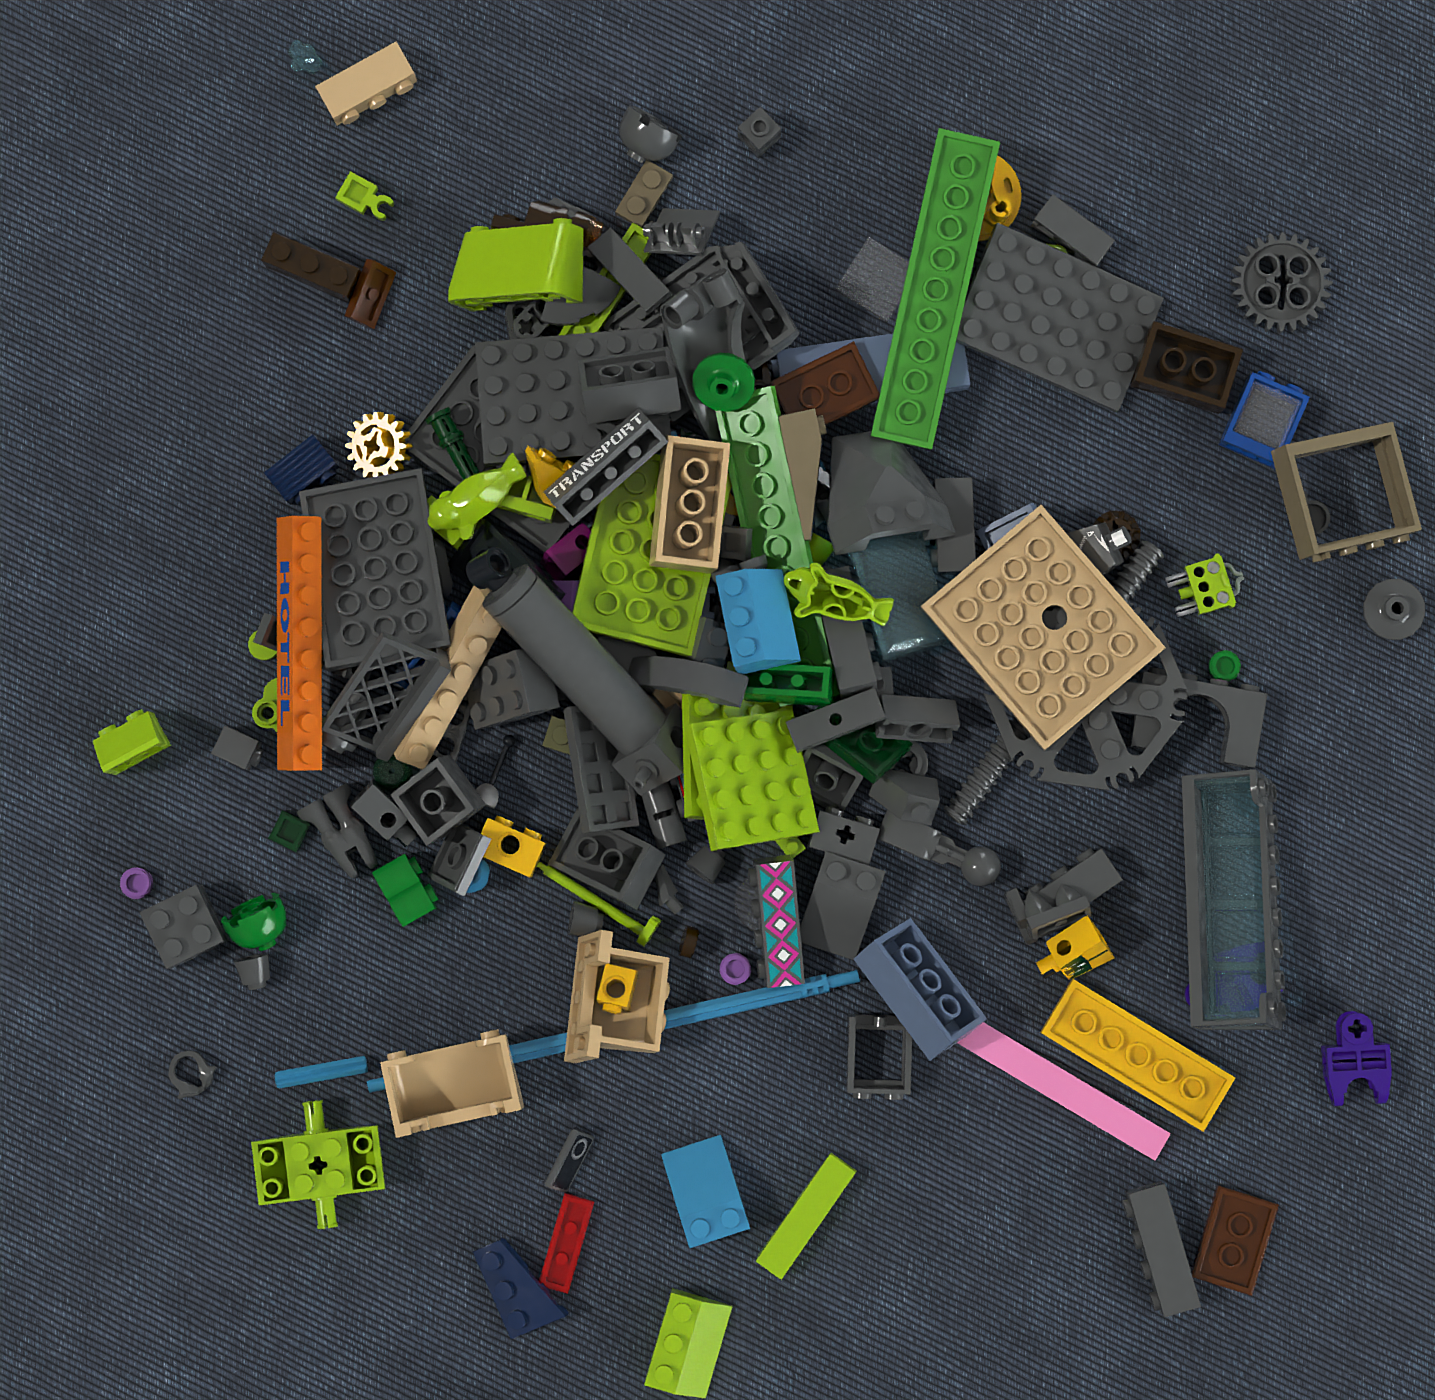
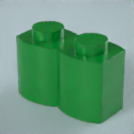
[372,853,439,927]

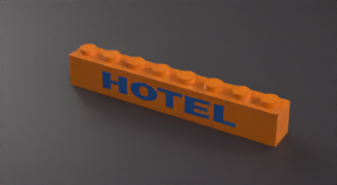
[276,516,322,771]

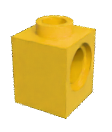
[596,964,638,1015]

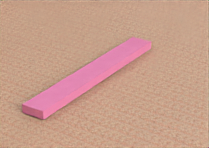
[957,1022,1171,1160]

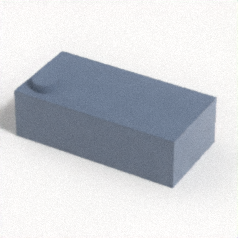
[853,918,987,1061]

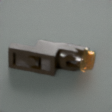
[491,198,604,247]

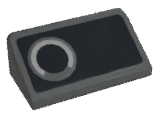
[544,1127,594,1192]

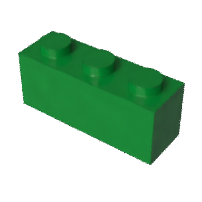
[735,664,835,706]

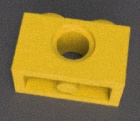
[481,815,547,878]

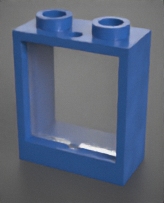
[1218,371,1310,469]

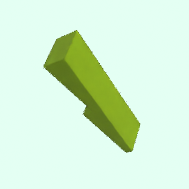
[755,1153,857,1280]

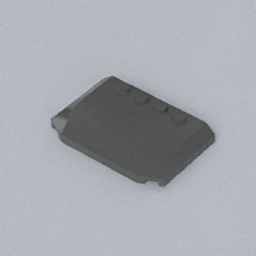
[603,242,800,429]

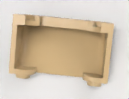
[380,1029,524,1138]

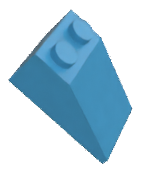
[661,1134,750,1248]

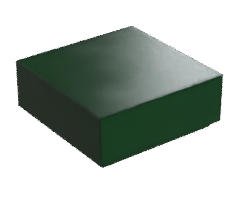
[268,810,312,852]

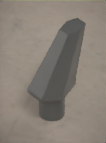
[655,864,684,915]

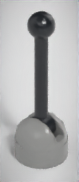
[476,735,515,809]

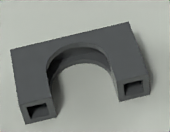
[1127,667,1268,769]

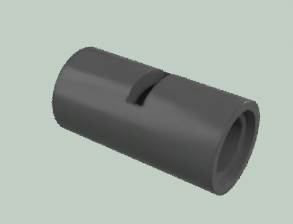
[641,781,687,849]

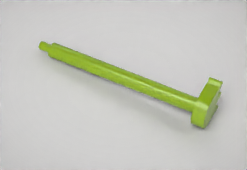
[536,862,662,947]

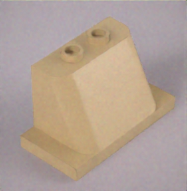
[564,930,670,1063]

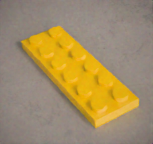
[1040,979,1235,1132]

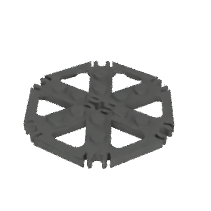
[983,603,1187,791]

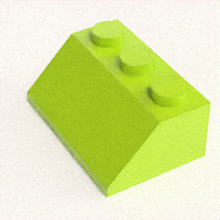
[644,1288,732,1398]

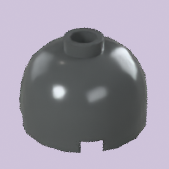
[619,105,683,163]

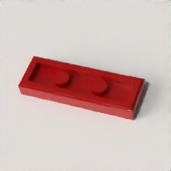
[539,1192,595,1294]

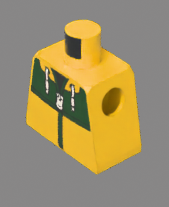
[1036,915,1115,980]

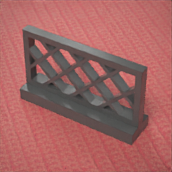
[322,631,451,762]

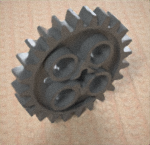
[1230,232,1333,334]

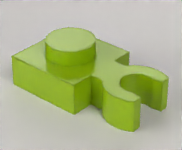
[335,171,394,221]

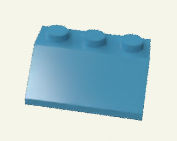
[715,569,801,674]

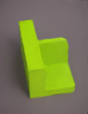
[496,475,556,524]

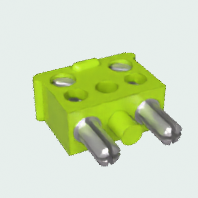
[1166,553,1244,617]

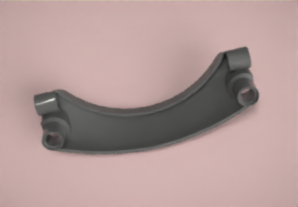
[660,268,831,529]

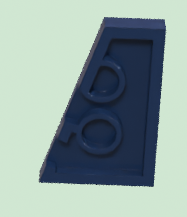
[473,1238,569,1339]

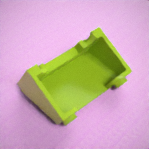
[448,218,583,312]

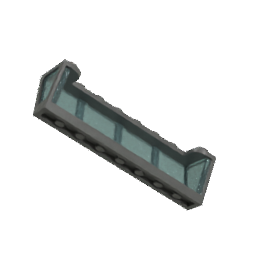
[1182,769,1286,1030]

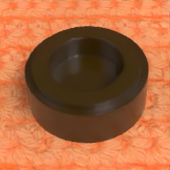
[679,925,699,958]

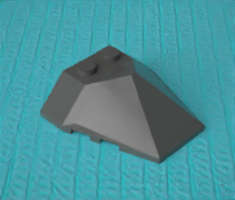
[827,431,955,555]

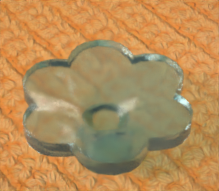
[288,40,322,74]

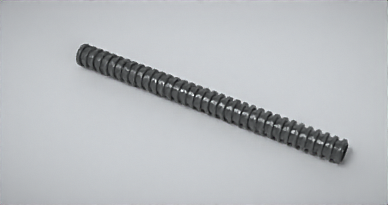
[944,540,1164,825]

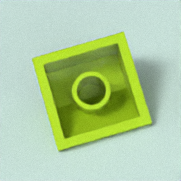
[93,709,171,775]

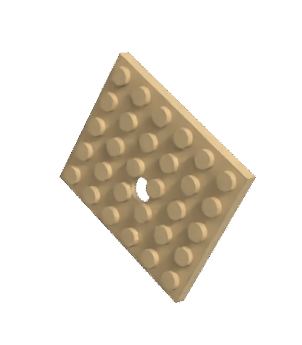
[921,505,1166,751]

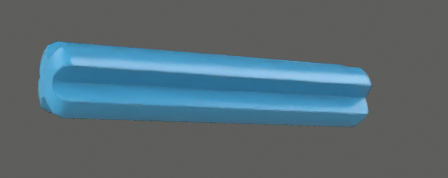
[275,1056,368,1088]

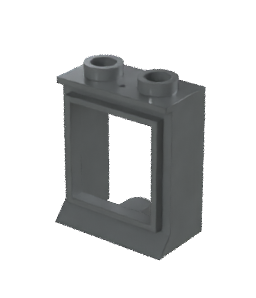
[846,1014,912,1100]

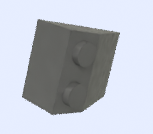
[548,809,666,910]
[800,852,886,960]

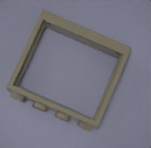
[1271,422,1422,563]

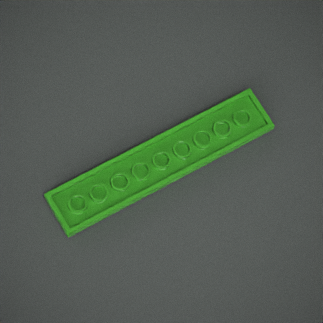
[870,128,1000,450]
[715,386,839,707]

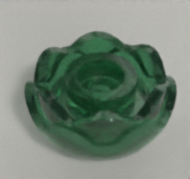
[373,754,412,791]

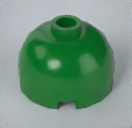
[221,893,286,951]

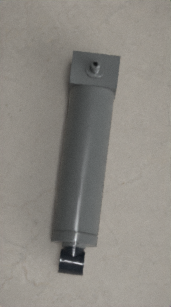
[466,547,683,795]

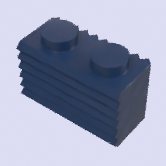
[264,434,339,505]

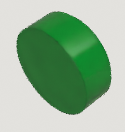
[1208,650,1241,681]

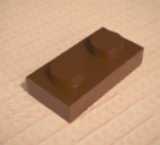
[344,259,396,329]

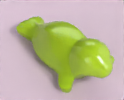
[427,453,526,540]
[784,563,894,626]

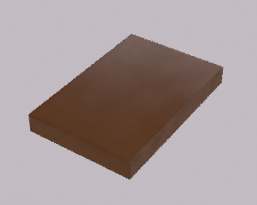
[770,341,880,426]
[1191,1185,1279,1296]

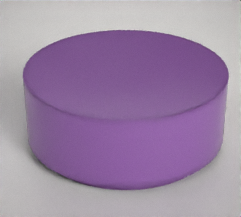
[120,868,153,899]
[720,953,751,985]

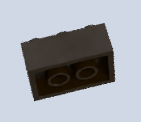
[1130,321,1243,414]

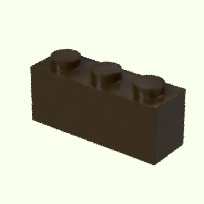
[261,232,361,303]

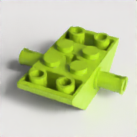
[251,1100,385,1229]

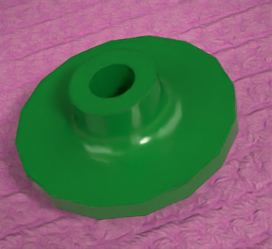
[692,352,755,412]

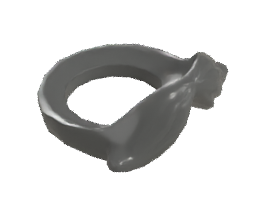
[168,1050,216,1100]

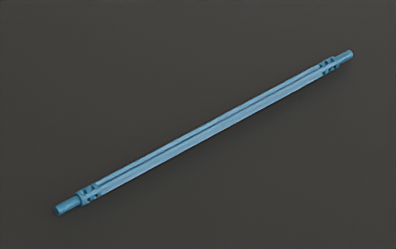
[367,970,860,1093]

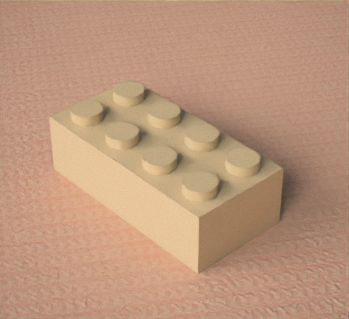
[649,435,730,574]

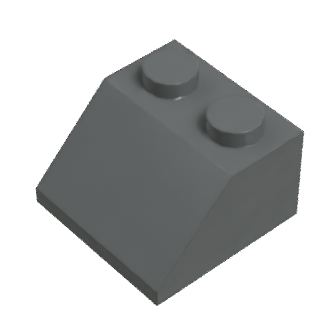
[803,743,864,811]

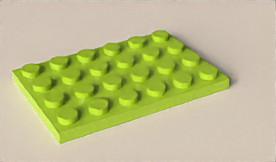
[572,454,732,657]

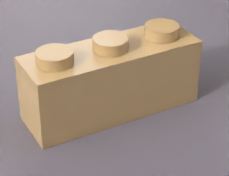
[315,41,417,126]

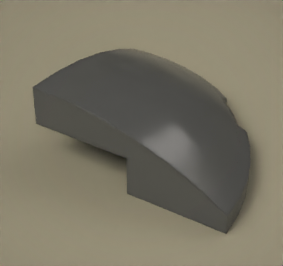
[540,267,621,326]

